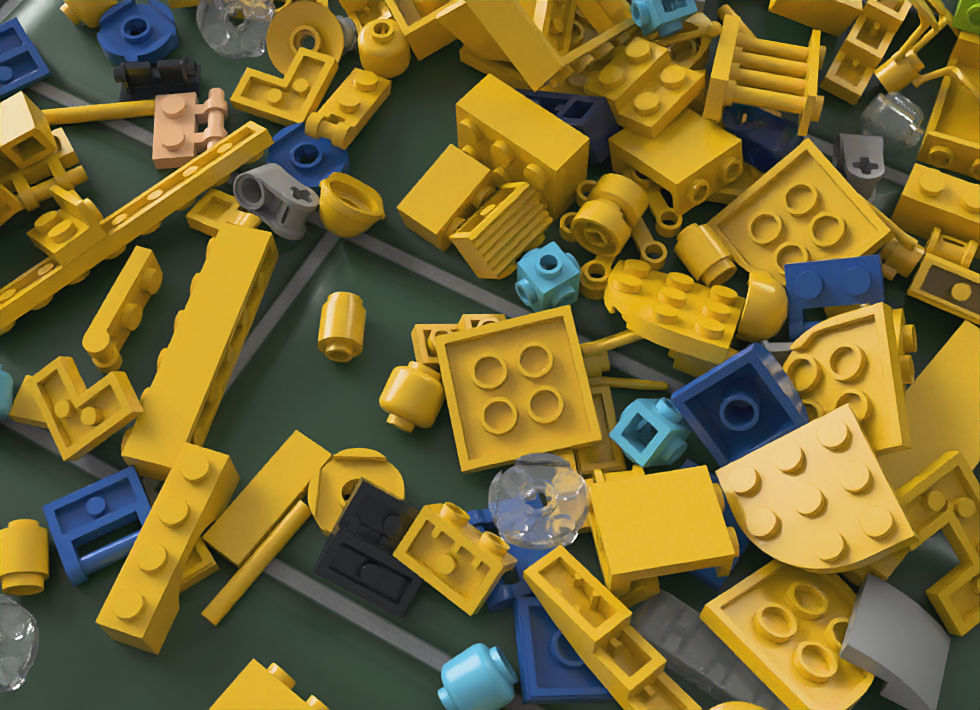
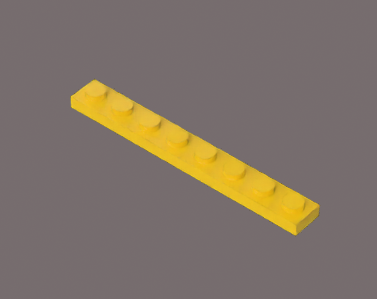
[0,121,274,335]

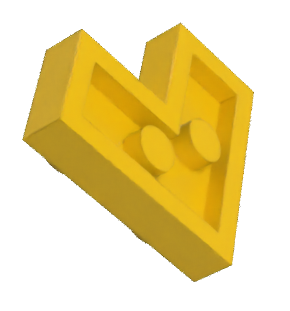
[230,47,339,127]
[27,356,144,461]

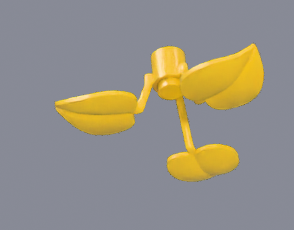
[873,0,980,101]

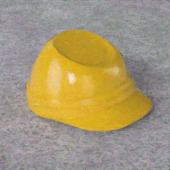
[319,172,385,238]

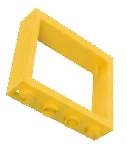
[464,0,636,92]

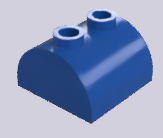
[670,342,809,468]

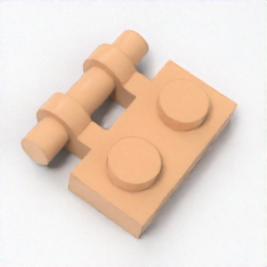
[152,88,228,169]

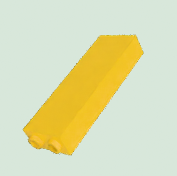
[842,320,980,587]

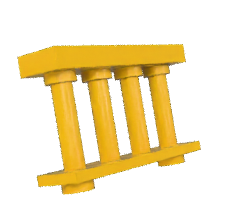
[702,14,827,137]

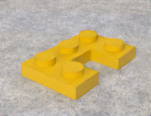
[895,451,980,637]

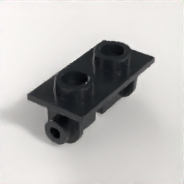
[113,57,201,102]

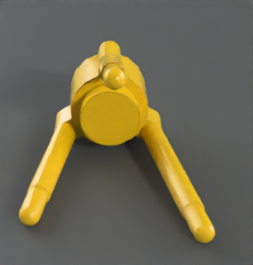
[858,193,926,280]
[579,329,669,391]

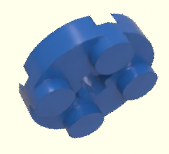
[97,0,180,65]
[266,122,351,196]

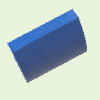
[0,17,52,100]

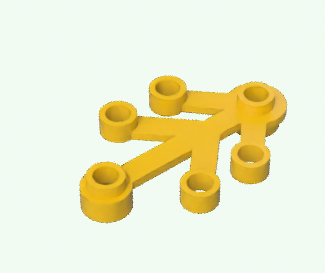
[559,165,682,300]

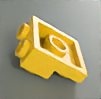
[583,37,706,140]

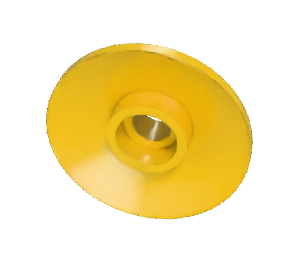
[266,1,344,76]

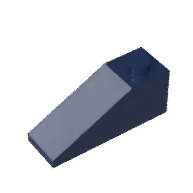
[514,88,621,164]

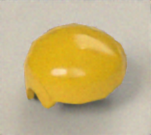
[736,271,789,343]

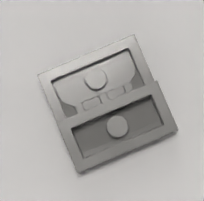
[839,572,951,710]

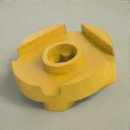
[308,448,406,537]

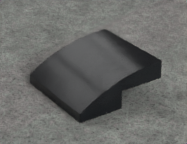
[313,476,424,618]

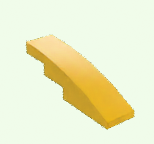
[819,0,912,106]
[523,545,702,710]

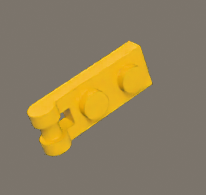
[305,67,392,150]
[82,245,163,374]

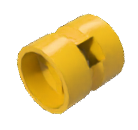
[570,173,649,258]

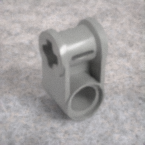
[832,133,885,204]
[233,163,319,240]

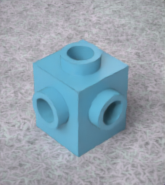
[631,0,698,38]
[515,241,581,313]
[608,397,693,467]

